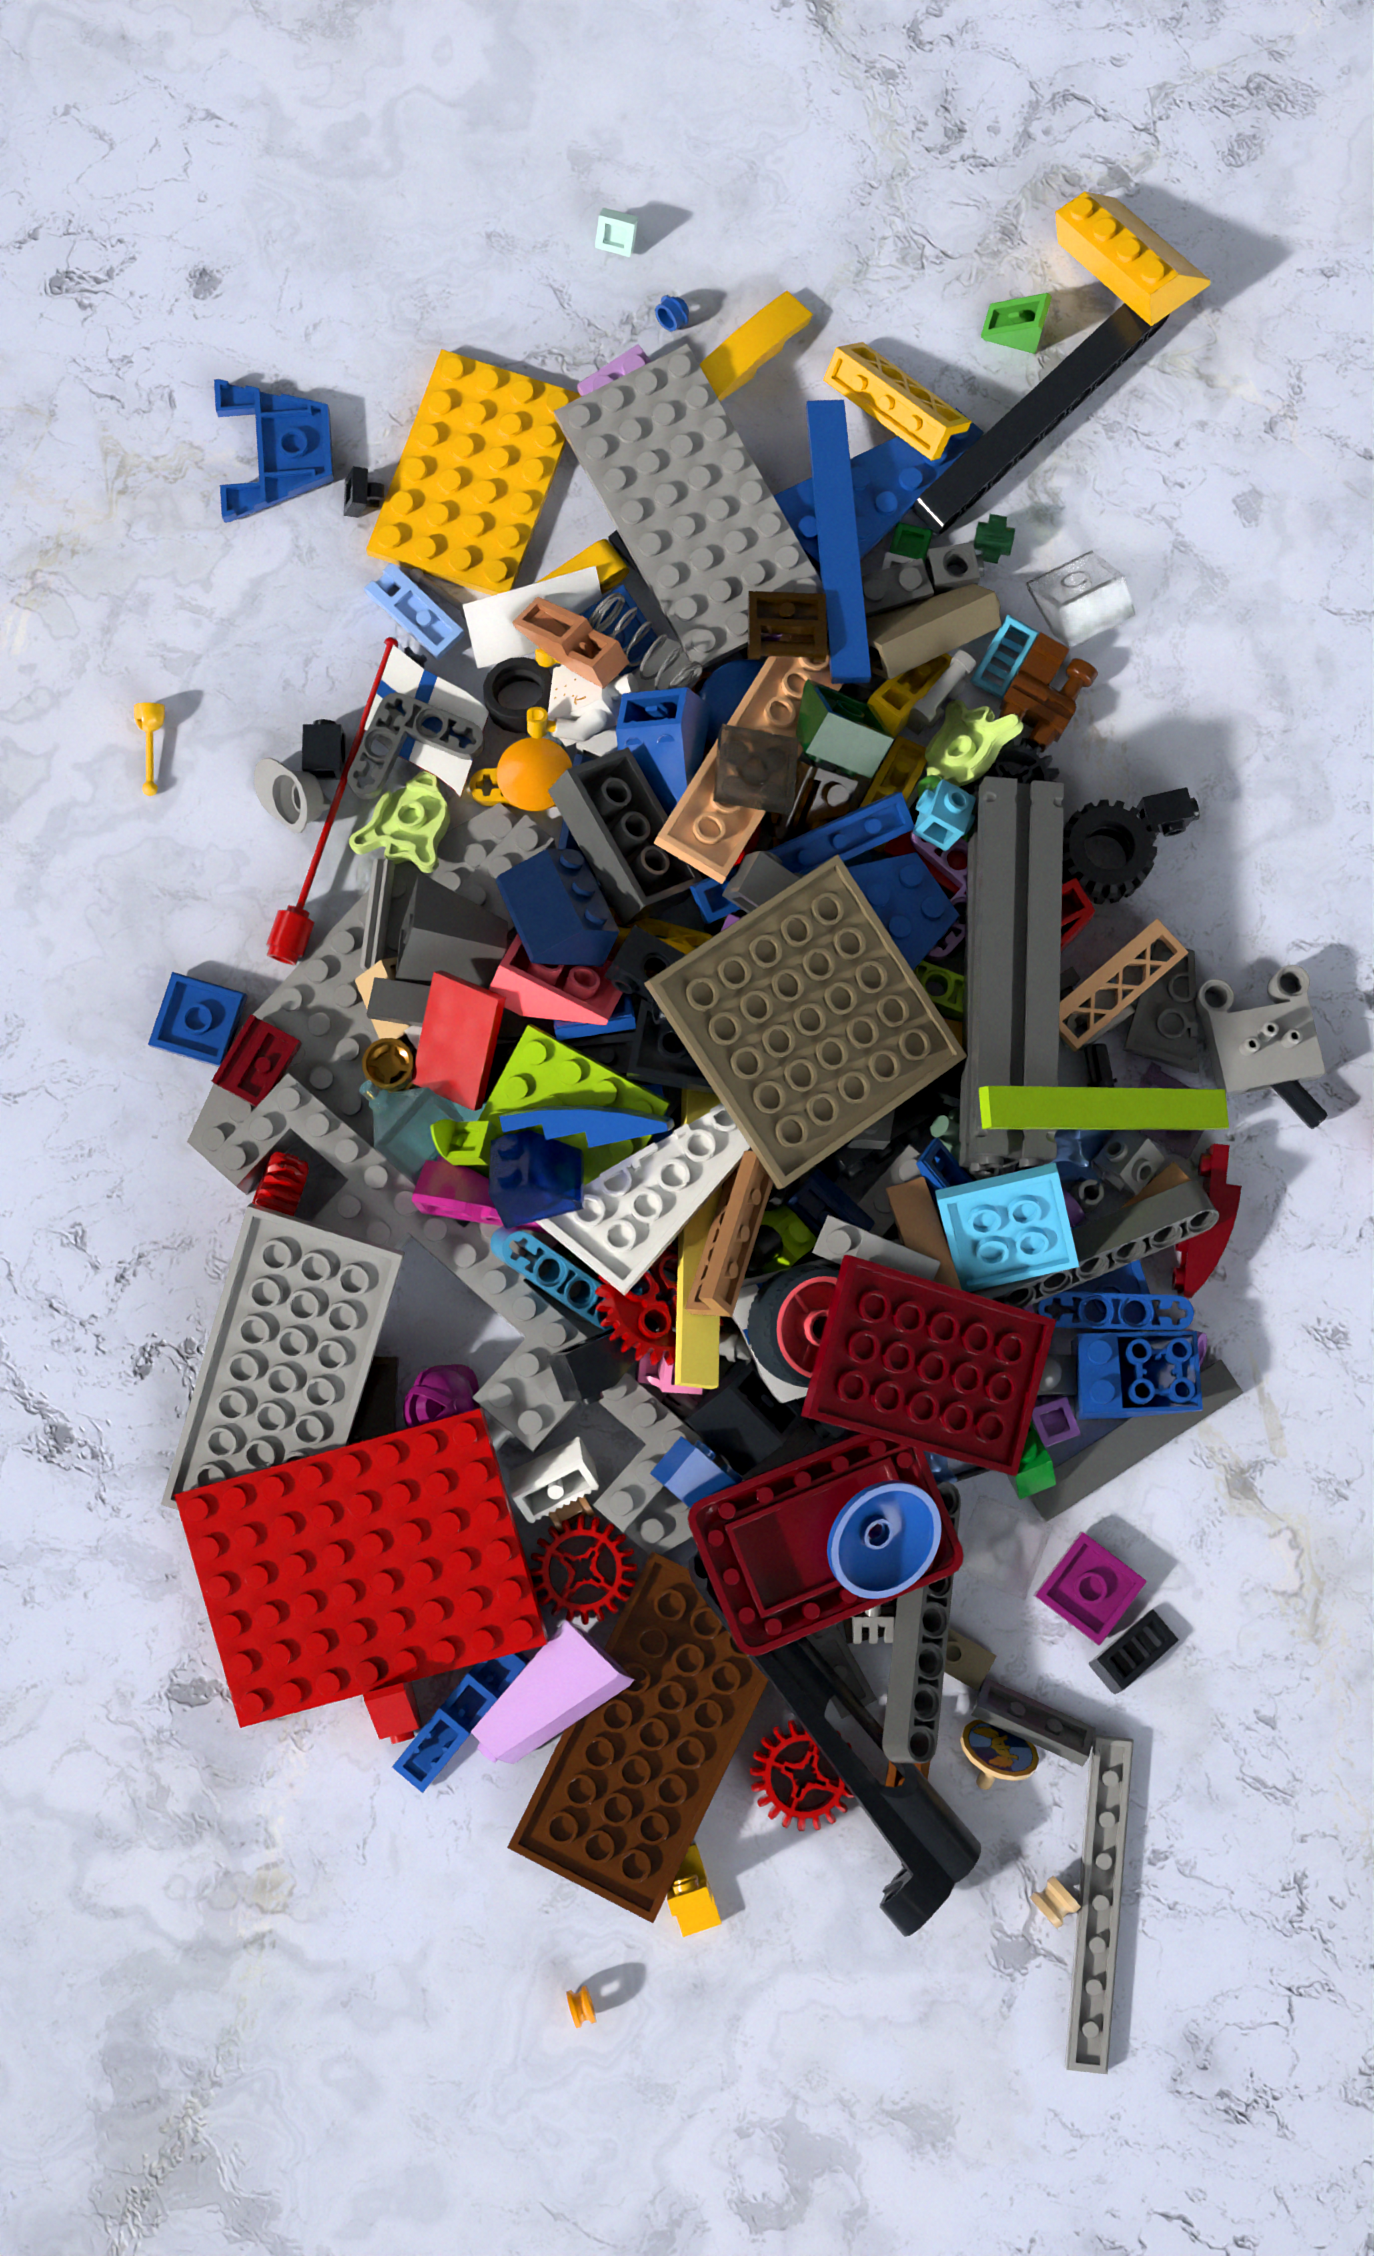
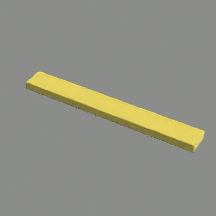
[675,1088,722,1389]

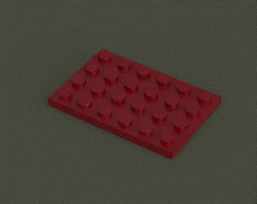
[801,1255,1056,1476]

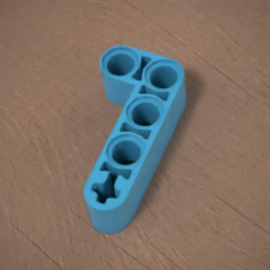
[490,1225,650,1330]

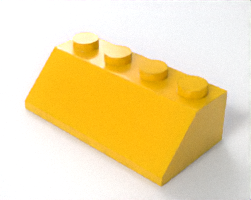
[1055,191,1210,326]

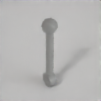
[409,568,466,620]

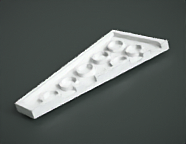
[531,1103,752,1296]

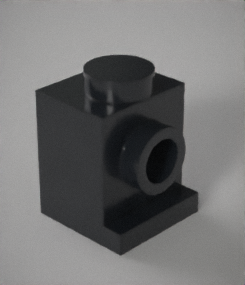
[1136,787,1200,837]

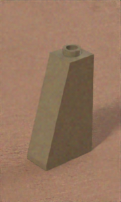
[866,583,1002,680]

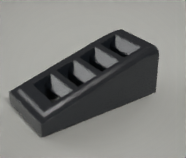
[1089,1609,1179,1694]

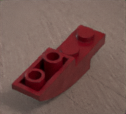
[1172,1143,1242,1300]

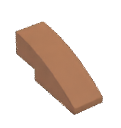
[512,597,630,689]

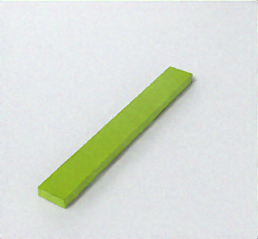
[979,1086,1229,1130]

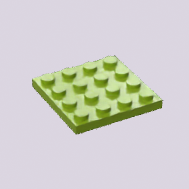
[460,1024,671,1209]

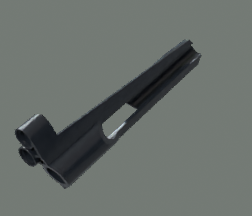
[689,1551,981,1937]

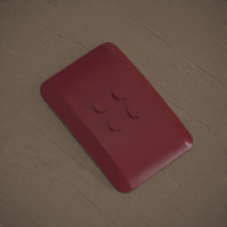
[687,1433,964,1656]

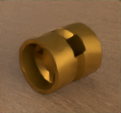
[362,1038,416,1098]

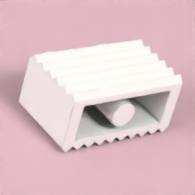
[508,1437,599,1523]

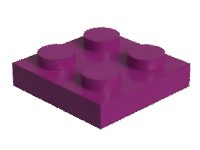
[1033,1532,1147,1646]

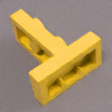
[667,1843,722,1937]

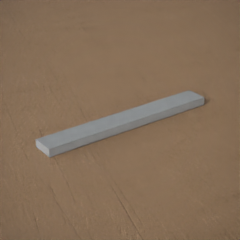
[1065,1735,1134,2074]

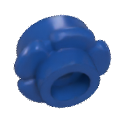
[655,295,689,332]

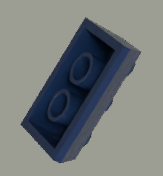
[495,848,620,967]

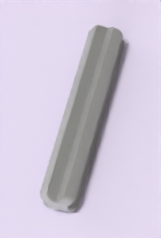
[360,859,395,971]

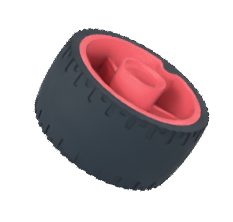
[747,1265,840,1388]

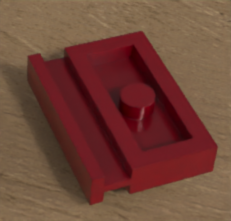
[211,1014,302,1107]

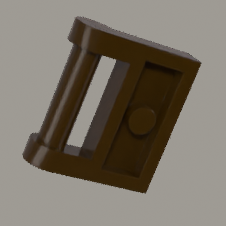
[747,591,827,662]
[768,760,858,841]

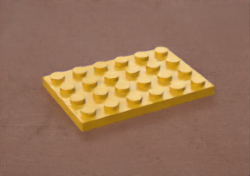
[366,349,582,596]

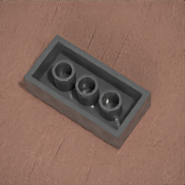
[548,747,703,926]

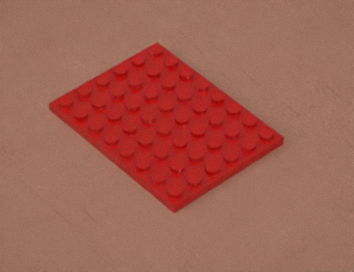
[174,1407,549,1728]

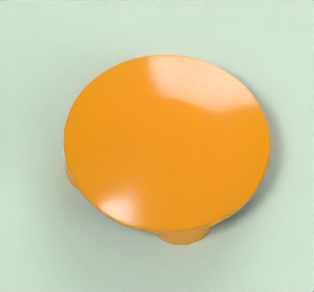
[497,737,572,811]

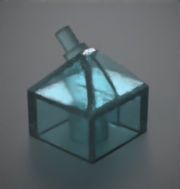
[359,1080,466,1186]

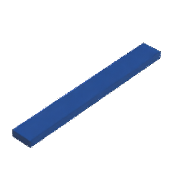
[806,400,871,684]

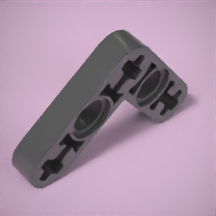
[347,692,485,800]

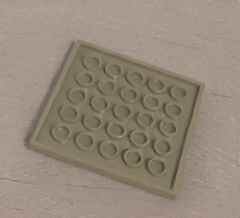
[644,854,967,1189]

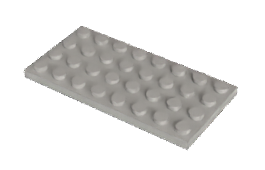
[554,344,823,670]
[161,1203,405,1510]

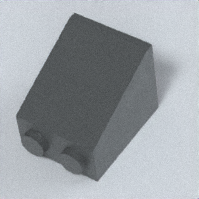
[395,874,513,990]

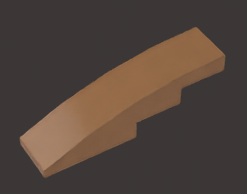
[885,1177,962,1290]

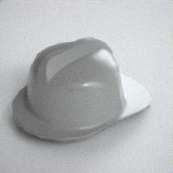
[254,758,331,834]

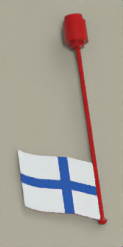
[266,637,490,965]

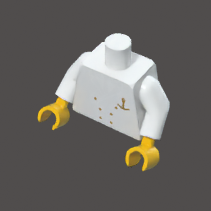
[527,648,639,746]

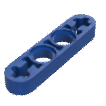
[1037,1292,1194,1331]

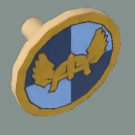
[960,1719,1039,1790]

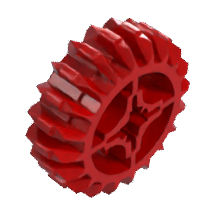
[252,1151,309,1216]
[529,1515,637,1625]
[750,1719,855,1831]

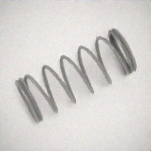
[589,593,702,690]

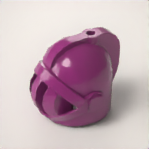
[403,1364,480,1428]

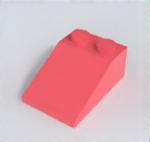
[489,934,623,1025]

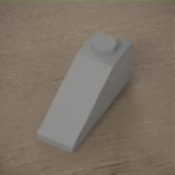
[812,1214,941,1281]

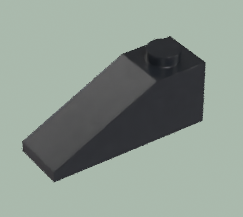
[547,1317,659,1406]

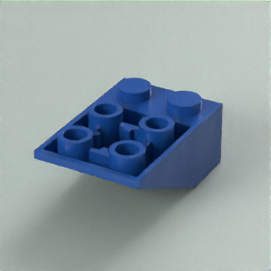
[616,687,712,817]
[1071,1331,1203,1420]

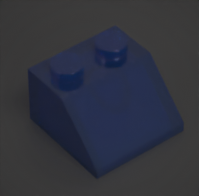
[488,1130,584,1229]

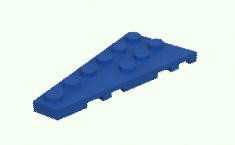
[773,408,984,572]

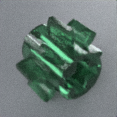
[973,514,1015,564]

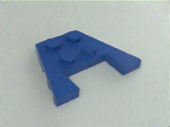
[214,379,334,523]
[846,852,959,971]

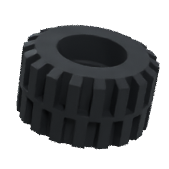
[1062,799,1157,904]

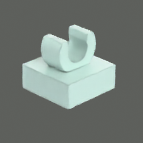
[595,208,638,257]

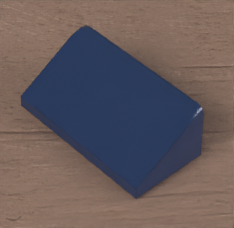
[785,1169,875,1235]

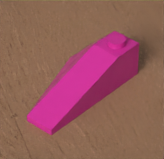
[412,1156,551,1235]

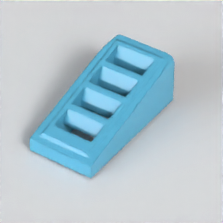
[970,614,1040,700]

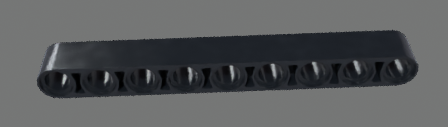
[911,303,1170,536]

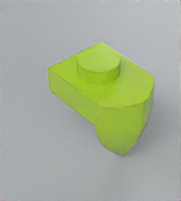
[430,1119,498,1165]

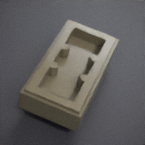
[944,1628,997,1691]

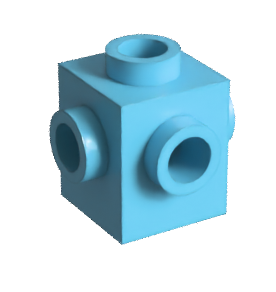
[913,779,976,852]

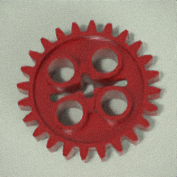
[595,1242,724,1366]

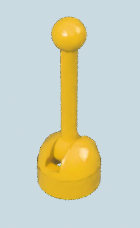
[134,703,165,796]

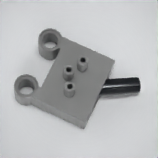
[1195,965,1328,1129]

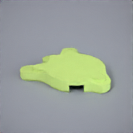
[924,700,1024,787]
[349,771,450,873]

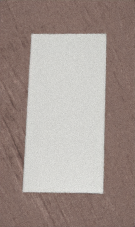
[462,566,602,669]

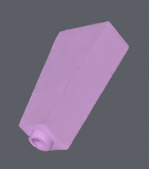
[471,1620,634,1764]

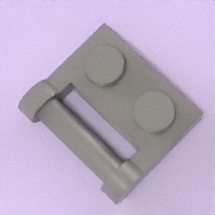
[906,650,976,735]

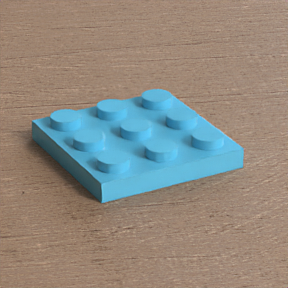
[935,1163,1079,1292]

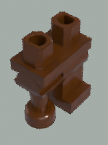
[998,632,1098,753]

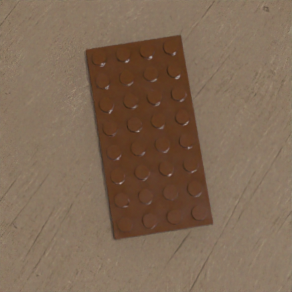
[507,1551,769,1923]

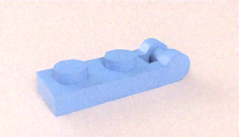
[364,563,465,661]

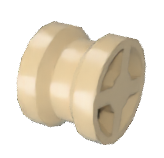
[1029,1876,1081,1929]

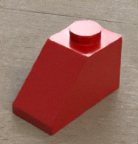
[363,1681,423,1744]

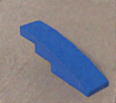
[499,1105,674,1148]
[392,1652,530,1793]

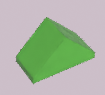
[981,293,1052,354]

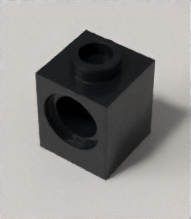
[302,719,346,780]

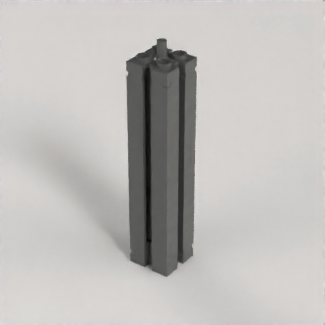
[958,776,1064,1176]

